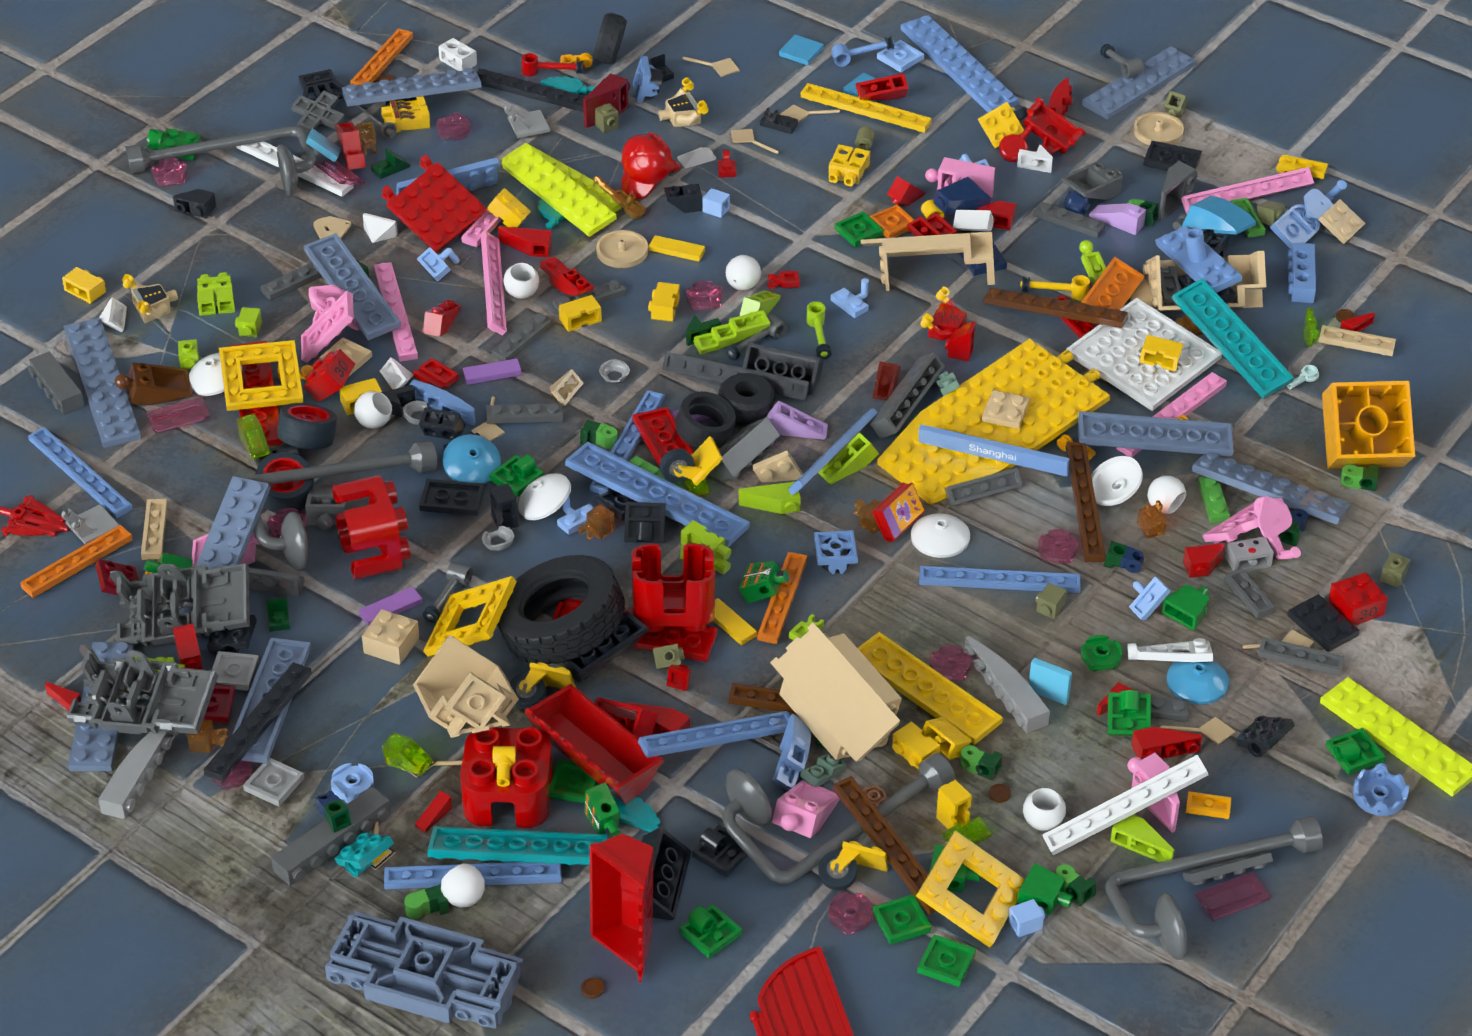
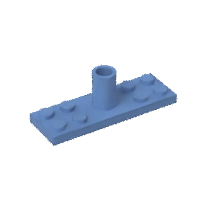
[396,157,499,195]
[1155,226,1242,293]

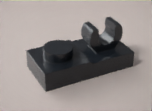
[760,108,798,134]

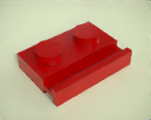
[413,358,459,389]

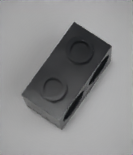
[419,408,465,440]
[490,483,518,529]

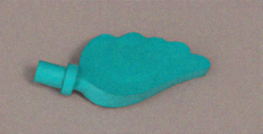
[541,76,595,95]
[537,199,565,229]
[612,794,660,833]

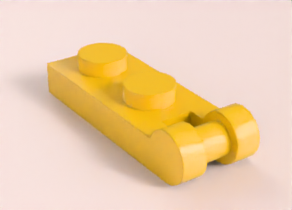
[1276,155,1328,179]

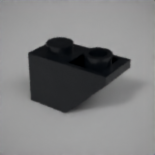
[664,184,702,213]
[173,189,216,219]

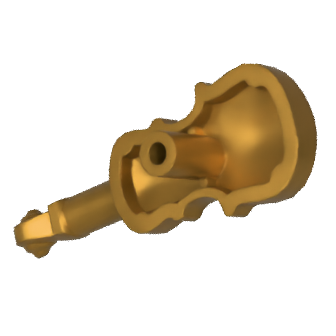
[593,176,646,219]

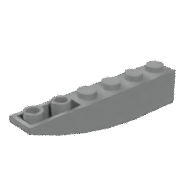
[963,636,1050,734]
[98,730,179,819]

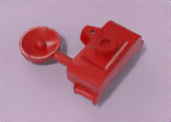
[999,98,1086,162]

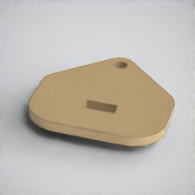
[313,216,351,239]

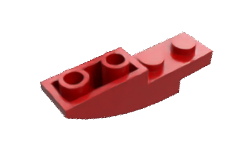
[1049,78,1072,119]
[540,256,594,296]

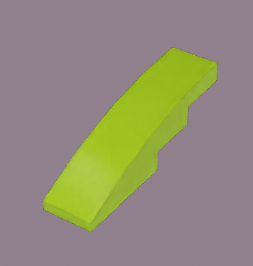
[693,310,771,355]

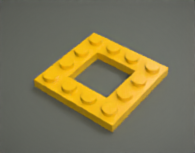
[219,340,303,411]
[423,576,517,656]
[916,831,1025,948]

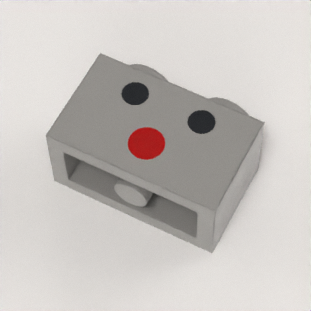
[1225,537,1274,571]

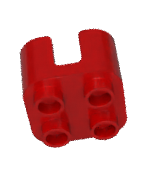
[332,475,411,580]
[632,543,715,632]
[460,727,553,828]

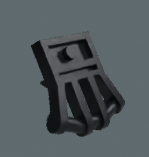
[298,69,344,101]

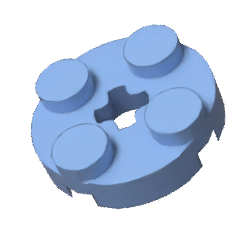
[331,763,374,803]

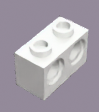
[439,38,477,71]

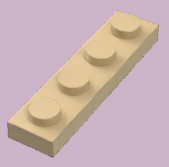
[1319,325,1396,356]
[141,499,168,560]

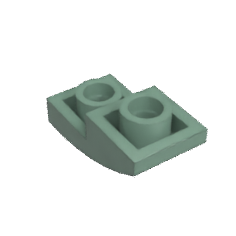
[936,371,960,396]
[800,753,847,788]

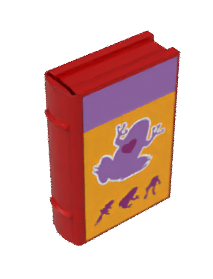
[872,482,925,542]

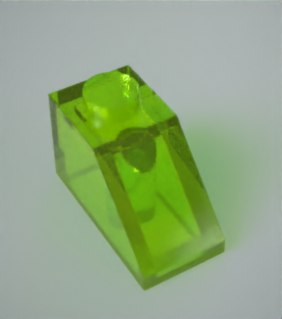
[236,414,270,459]
[382,732,433,776]

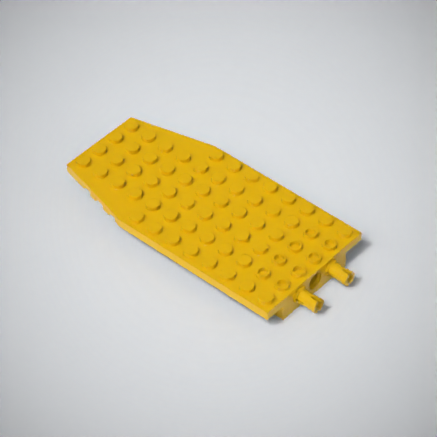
[877,338,1110,505]

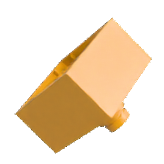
[1322,381,1415,469]

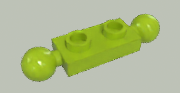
[1079,240,1106,285]

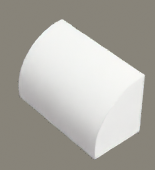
[953,210,994,231]

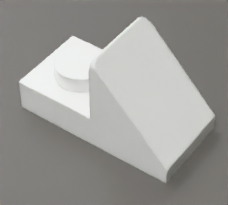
[1017,145,1053,173]

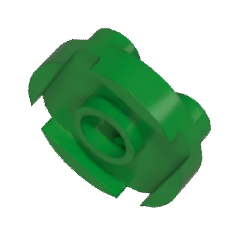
[1081,635,1122,672]

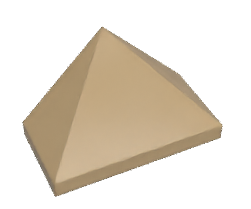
[550,369,584,406]

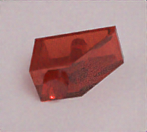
[872,361,901,401]

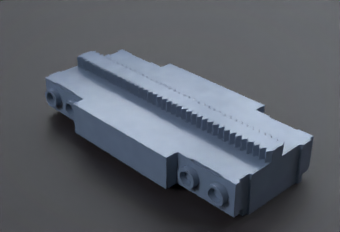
[325,911,524,1029]

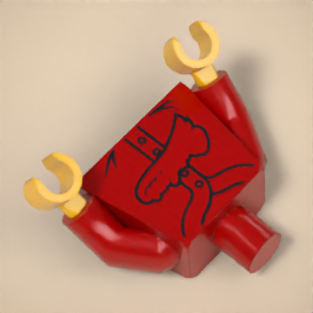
[921,287,968,341]

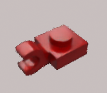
[718,150,736,177]
[767,271,800,289]

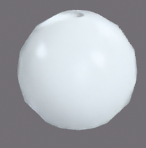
[725,255,761,291]
[503,263,540,299]
[354,391,392,429]
[1147,476,1186,514]
[1023,788,1066,831]
[441,863,485,908]

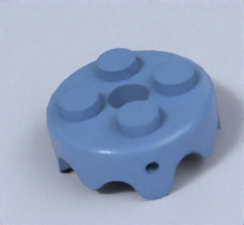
[1352,763,1409,816]

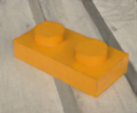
[1186,791,1231,819]

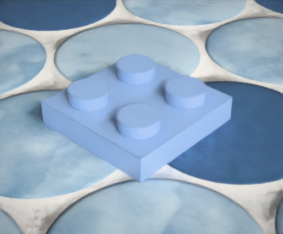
[877,40,924,72]

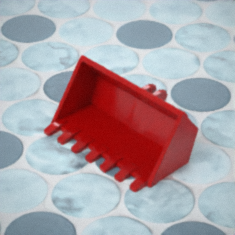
[525,684,664,805]
[589,833,654,983]

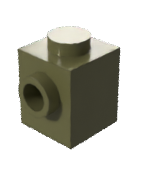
[1164,91,1188,117]
[595,103,619,133]
[1257,201,1286,227]
[1380,552,1410,588]
[1035,583,1067,619]
[653,643,685,669]

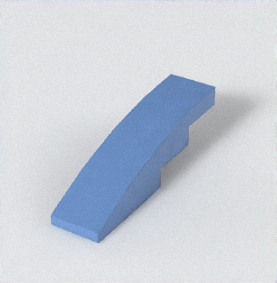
[410,379,476,425]

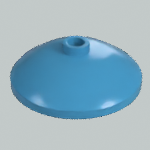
[442,434,501,485]
[1166,661,1229,705]

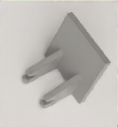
[504,104,550,138]
[62,504,119,544]

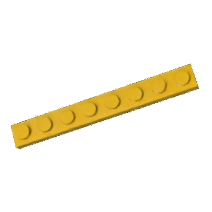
[801,83,932,133]

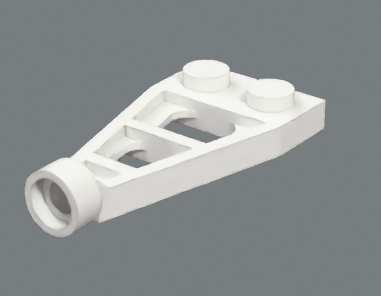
[1127,638,1213,662]

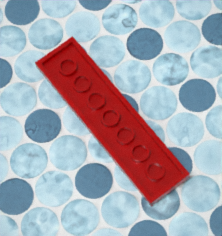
[229,341,283,449]
[552,598,718,662]

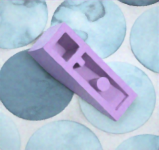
[1089,203,1146,235]
[767,400,828,440]

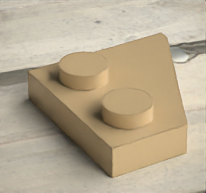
[753,450,803,482]

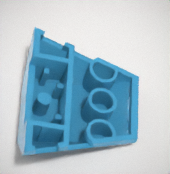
[1181,195,1256,235]

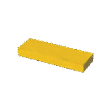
[649,235,705,262]
[713,598,757,646]

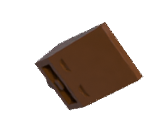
[115,362,192,406]

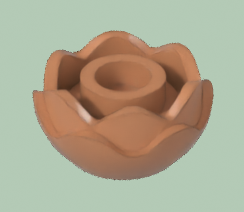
[863,785,887,807]

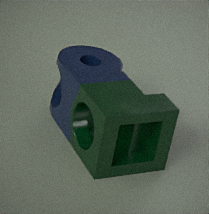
[1278,509,1308,547]
[1103,541,1144,573]
[315,791,352,833]

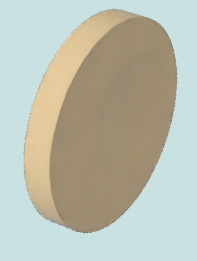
[1134,112,1184,145]
[596,230,648,268]

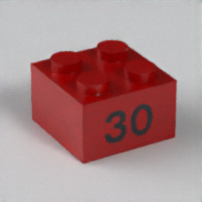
[303,349,355,402]
[1328,572,1388,625]

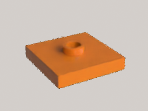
[869,205,914,238]

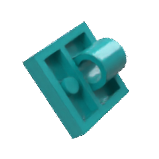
[334,833,394,877]

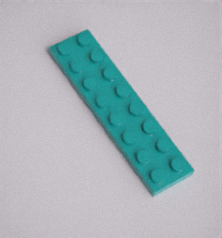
[1172,278,1294,399]
[428,826,608,866]

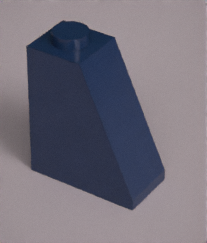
[933,177,991,214]

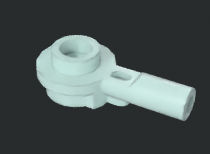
[1287,365,1319,390]

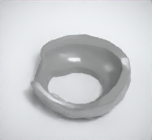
[599,359,630,383]
[403,401,428,425]
[482,526,515,551]

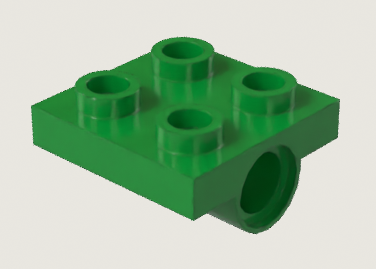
[489,454,544,497]
[1107,690,1151,736]
[1325,728,1386,775]
[679,903,743,959]

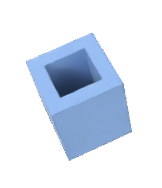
[702,188,730,218]
[1008,899,1045,938]

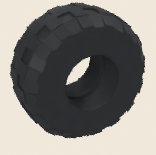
[593,13,627,64]
[718,372,775,425]

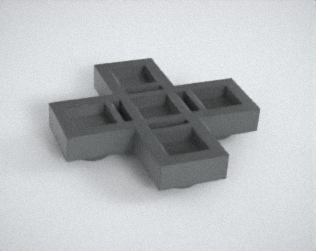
[291,91,344,133]

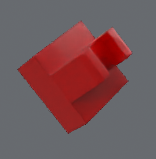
[666,664,691,691]

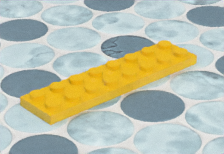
[858,632,1003,745]

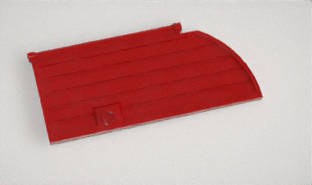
[749,946,854,1036]

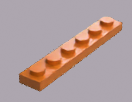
[350,28,413,85]
[20,525,133,598]
[757,552,807,644]

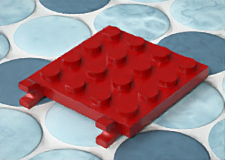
[381,154,487,254]

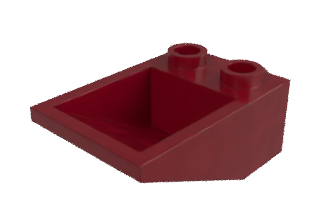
[583,73,631,128]

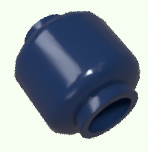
[1063,190,1091,214]

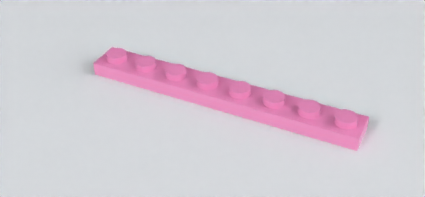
[1181,167,1314,214]
[481,231,507,335]
[374,262,418,362]
[1116,372,1227,458]

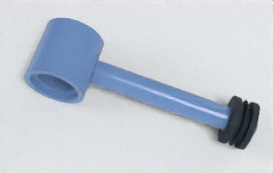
[831,36,895,67]

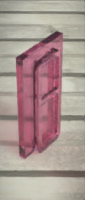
[315,160,365,185]
[146,397,210,433]
[1195,872,1271,921]

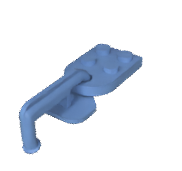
[1270,180,1347,249]

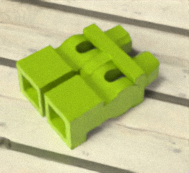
[197,272,235,316]
[680,520,731,575]

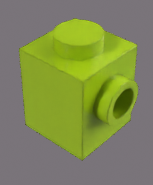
[235,307,262,337]
[178,339,199,369]

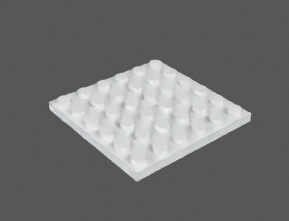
[1066,298,1222,411]

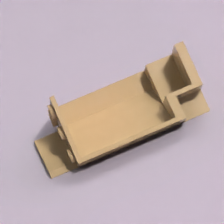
[861,232,995,291]
[1130,251,1266,312]
[770,622,902,762]
[413,635,519,738]

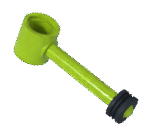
[806,302,832,360]

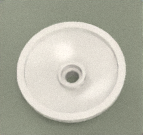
[189,353,242,396]
[1091,456,1143,506]
[518,473,571,520]
[911,513,970,558]

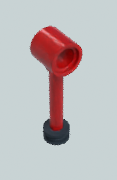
[521,53,585,77]

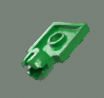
[146,128,201,161]

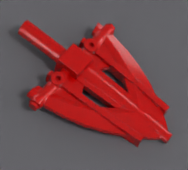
[0,495,69,537]

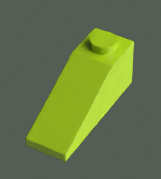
[740,290,781,316]
[818,432,879,485]
[738,482,801,514]
[1110,814,1174,862]

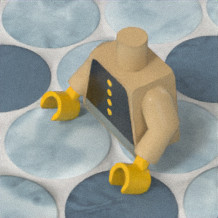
[658,77,709,127]
[122,274,178,323]

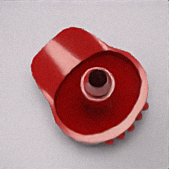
[621,132,681,200]

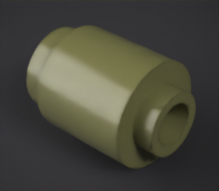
[855,126,874,150]

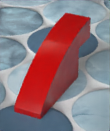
[335,122,366,170]

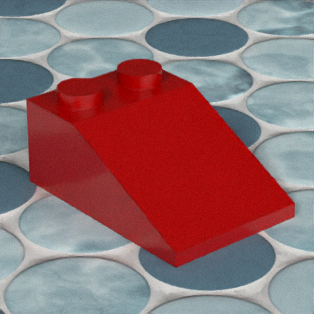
[595,696,658,738]

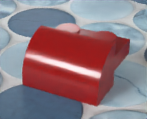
[907,213,957,236]

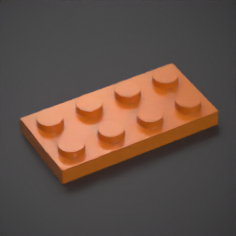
[1081,256,1145,310]

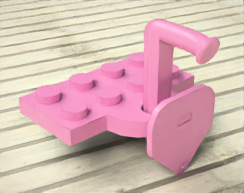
[301,285,360,363]
[1202,496,1301,560]

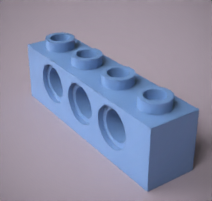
[1288,242,1316,303]

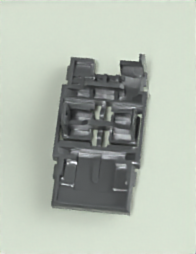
[110,563,250,647]
[66,644,218,734]

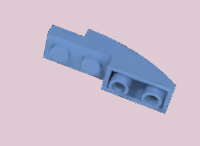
[772,714,811,791]

